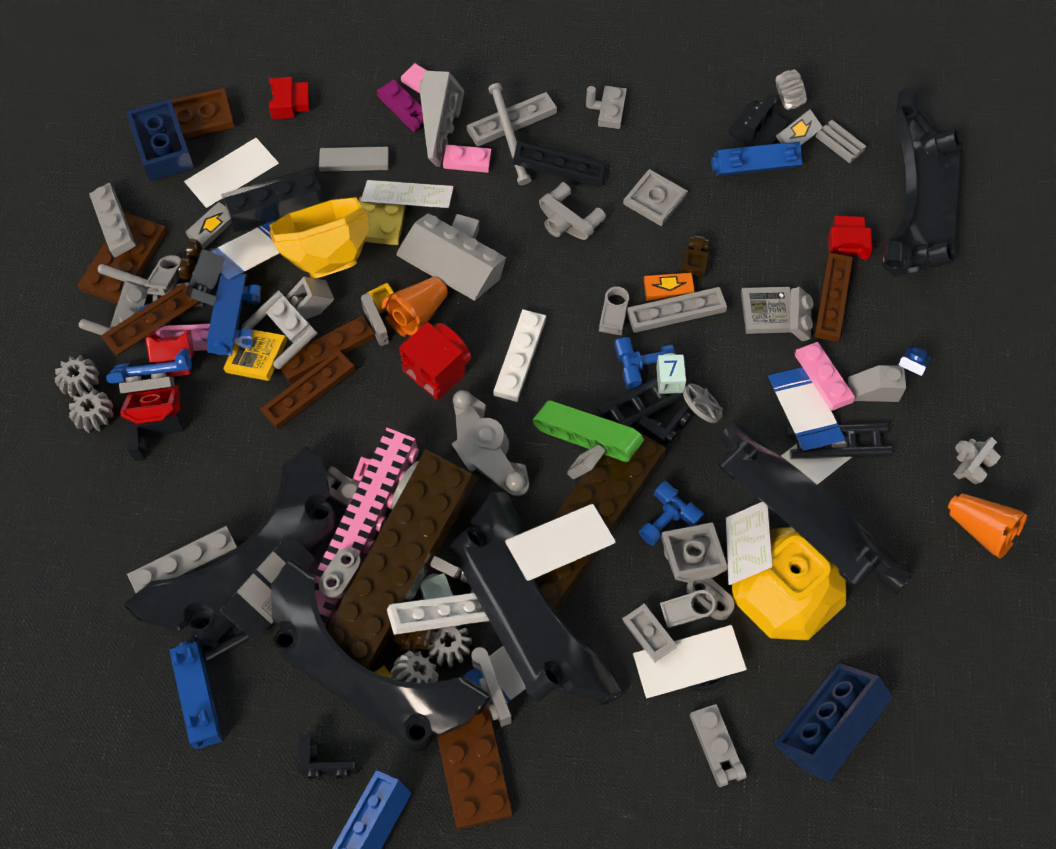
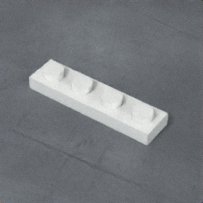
[494,310,546,402]
[387,593,489,635]

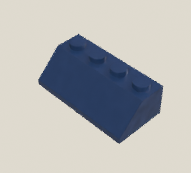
[774,663,893,782]

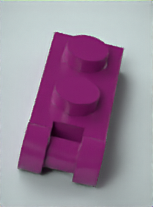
[377,80,424,132]

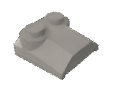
[661,522,728,582]

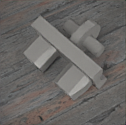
[953,437,1001,484]

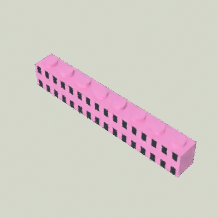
[315,428,419,629]

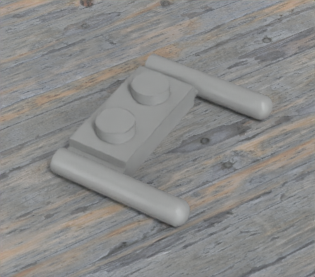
[79,264,150,335]
[242,290,318,369]

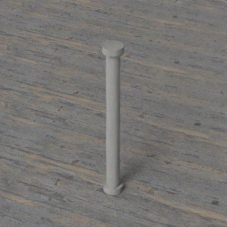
[488,83,531,185]

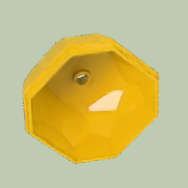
[269,197,368,278]
[732,527,846,640]

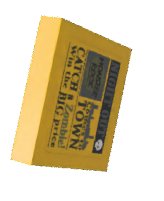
[223,328,288,381]

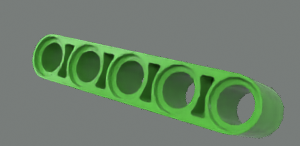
[532,401,644,462]

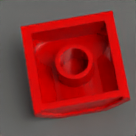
[120,386,181,424]

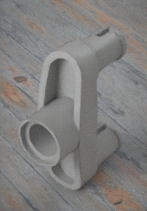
[539,182,606,240]

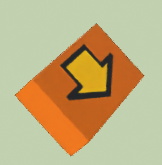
[644,273,695,301]

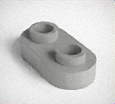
[319,548,362,600]
[686,578,734,620]

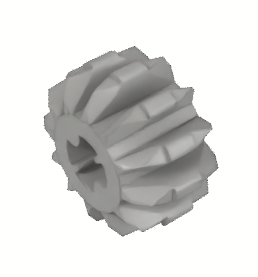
[775,69,807,110]
[55,355,99,398]
[69,388,113,433]
[428,625,472,667]
[390,651,439,683]

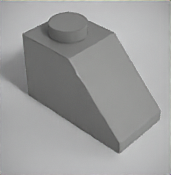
[286,276,334,319]
[848,365,906,402]

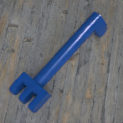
[106,349,192,383]

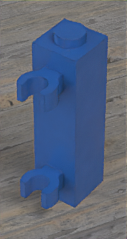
[711,141,802,176]
[207,274,261,356]
[169,641,223,750]

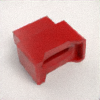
[269,77,310,119]
[828,216,873,260]
[145,330,195,377]

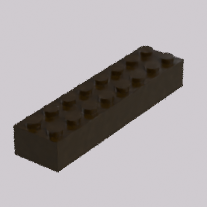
[535,422,666,614]
[327,449,478,669]

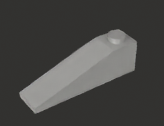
[419,71,464,167]

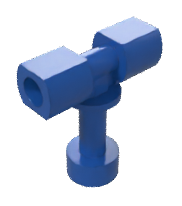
[614,337,675,389]
[639,480,704,545]

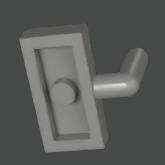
[586,86,627,129]

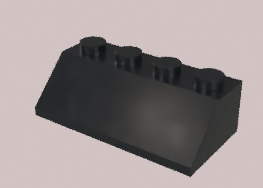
[221,168,323,232]

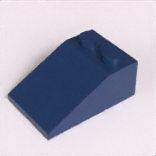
[126,99,194,181]

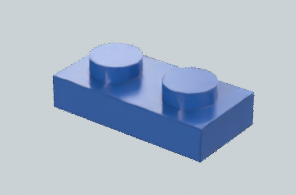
[899,347,931,376]

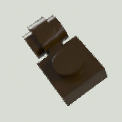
[681,234,709,277]
[391,629,435,655]

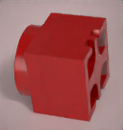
[399,322,471,401]

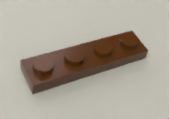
[814,252,853,342]
[102,283,198,357]
[281,316,375,384]
[260,350,355,430]

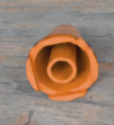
[382,277,448,337]
[948,493,1027,558]

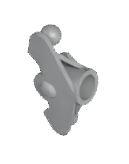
[452,390,529,497]

